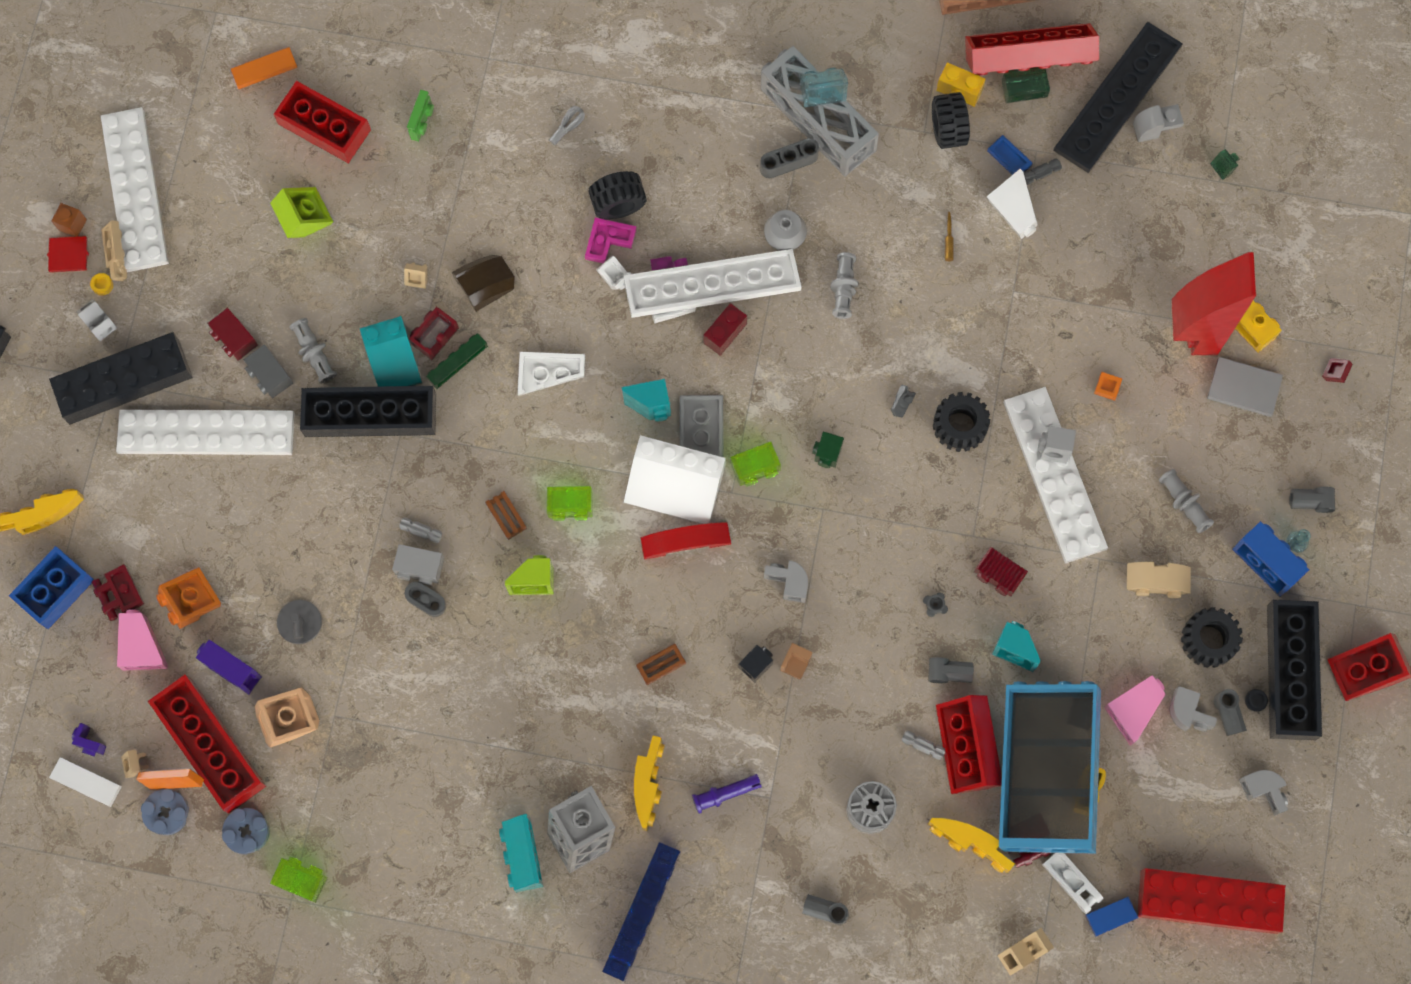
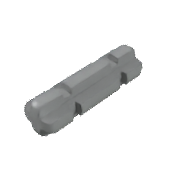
[399,517,442,543]
[902,731,945,760]

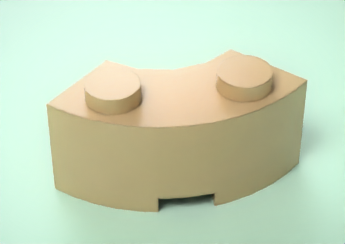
[1127,562,1191,598]

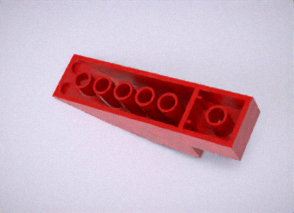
[1171,252,1256,355]

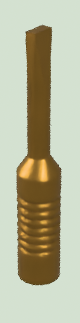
[945,212,954,262]

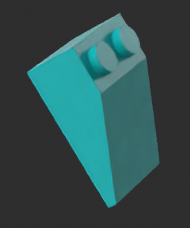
[360,316,422,387]

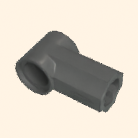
[1289,486,1336,513]
[928,657,974,684]
[1213,689,1247,736]
[802,894,849,925]

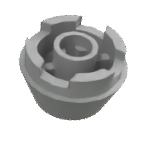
[764,210,807,251]

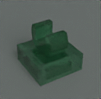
[1210,149,1240,180]

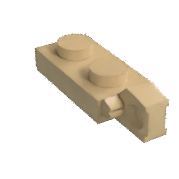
[101,220,127,281]

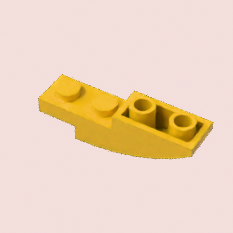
[0,489,84,535]
[634,735,665,831]
[928,818,1015,873]

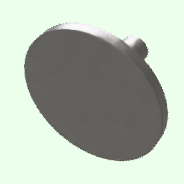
[277,600,322,644]

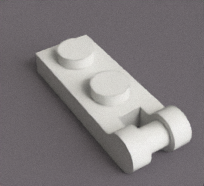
[1042,853,1103,914]

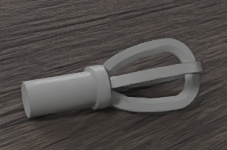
[549,106,585,145]

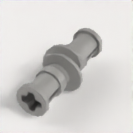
[830,252,859,319]
[289,318,337,384]
[1159,469,1214,533]

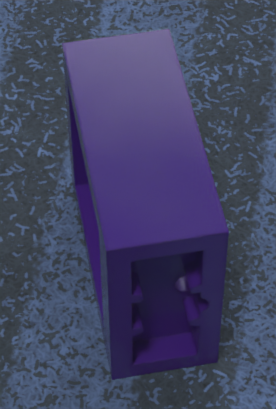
[196,640,262,695]

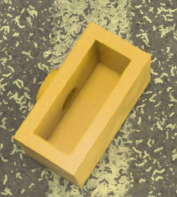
[936,62,986,107]
[1235,300,1282,353]

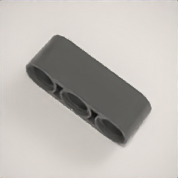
[760,138,819,179]

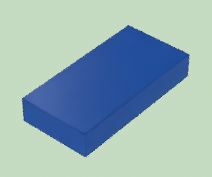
[987,135,1033,175]
[1085,896,1138,937]

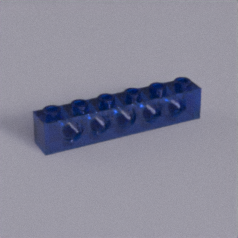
[602,842,681,983]

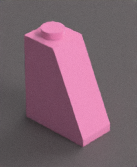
[117,610,168,671]
[1104,675,1165,746]

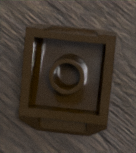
[452,255,515,312]

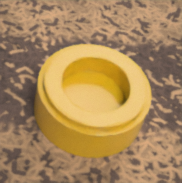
[90,273,114,296]

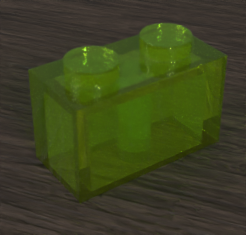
[730,441,781,486]
[547,486,593,521]
[270,856,327,903]

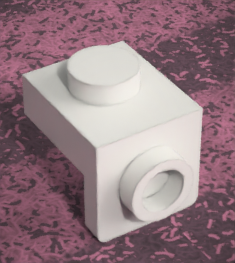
[596,256,631,290]

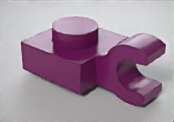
[650,256,688,271]

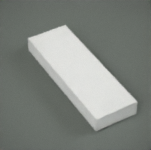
[49,757,122,807]

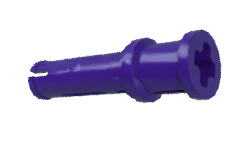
[692,774,762,814]

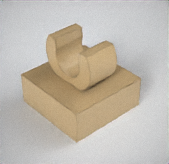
[404,262,428,289]
[121,750,149,778]

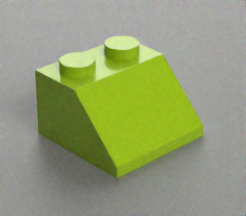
[270,187,333,238]
[505,555,554,595]

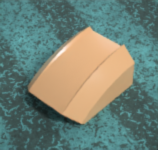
[255,688,320,748]

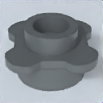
[923,592,948,617]

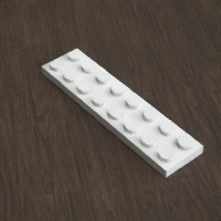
[101,107,169,272]
[624,249,801,318]
[1003,387,1108,563]
[116,410,295,455]

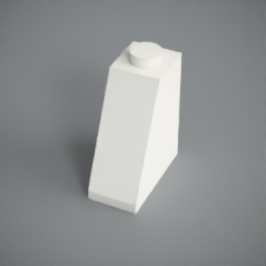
[987,169,1038,239]

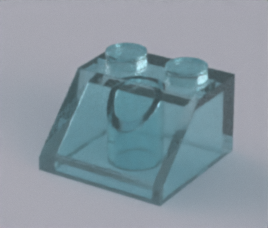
[800,68,848,108]

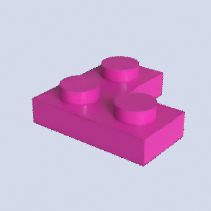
[585,217,637,263]

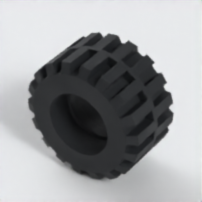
[932,92,970,149]
[588,171,647,220]
[933,392,990,452]
[1181,607,1243,668]

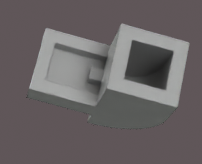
[1133,104,1184,142]
[76,299,117,341]
[764,560,808,603]
[1170,686,1217,732]
[1239,770,1288,816]

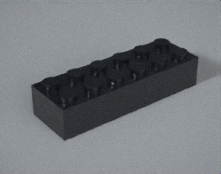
[49,332,193,425]
[300,386,436,437]
[1267,600,1322,741]

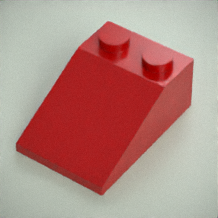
[1327,633,1411,701]

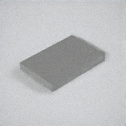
[1207,357,1283,417]
[680,395,724,458]

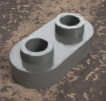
[404,582,446,617]

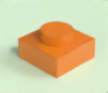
[1094,372,1122,401]

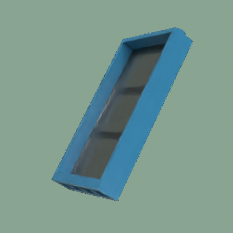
[999,681,1101,854]

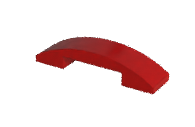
[640,522,731,560]

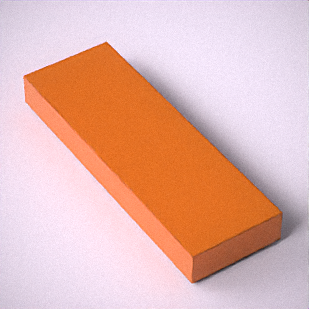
[231,47,298,89]
[136,769,204,790]

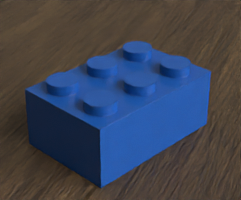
[1232,521,1310,597]
[9,546,95,629]

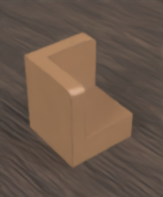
[780,643,813,680]

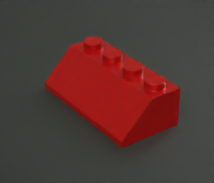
[936,695,1002,794]

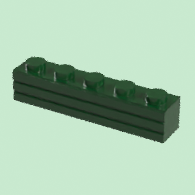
[426,333,488,390]

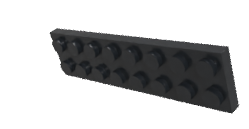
[1053,22,1183,173]

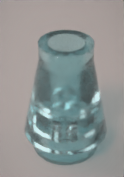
[1287,529,1311,553]

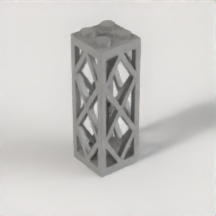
[761,46,879,177]
[547,786,615,873]

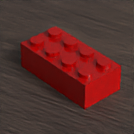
[273,80,371,164]

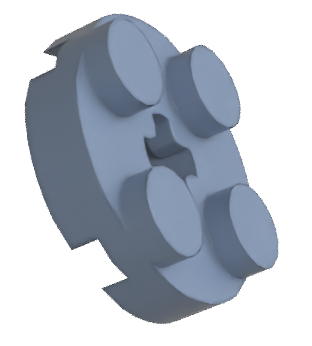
[141,789,189,835]
[222,808,270,855]

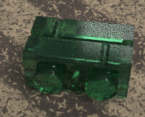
[1002,67,1050,104]

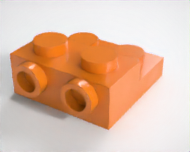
[156,567,221,629]

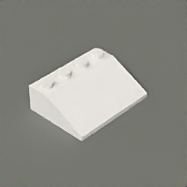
[624,435,726,524]

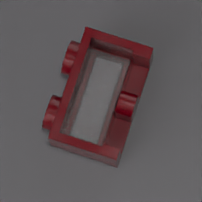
[409,306,459,361]

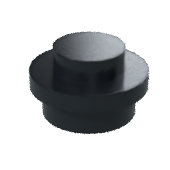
[1245,689,1268,712]

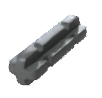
[1024,158,1062,185]

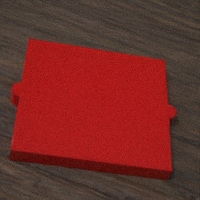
[47,236,89,272]

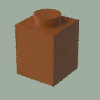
[51,203,87,237]

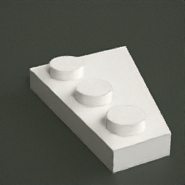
[518,352,585,396]

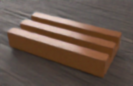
[485,491,527,540]
[636,644,686,685]

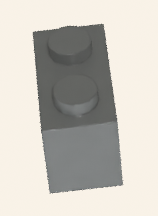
[243,344,294,399]

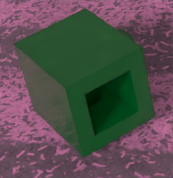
[812,431,844,468]

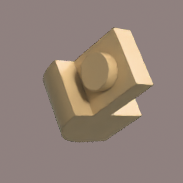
[997,928,1054,976]

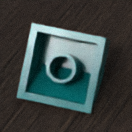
[621,379,671,422]
[992,621,1041,672]

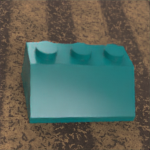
[499,814,543,892]

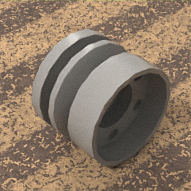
[846,781,897,834]

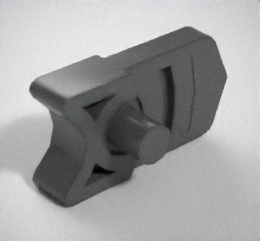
[891,385,916,418]

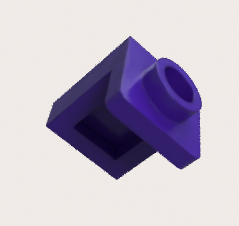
[72,723,106,757]

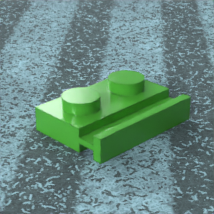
[407,89,434,142]

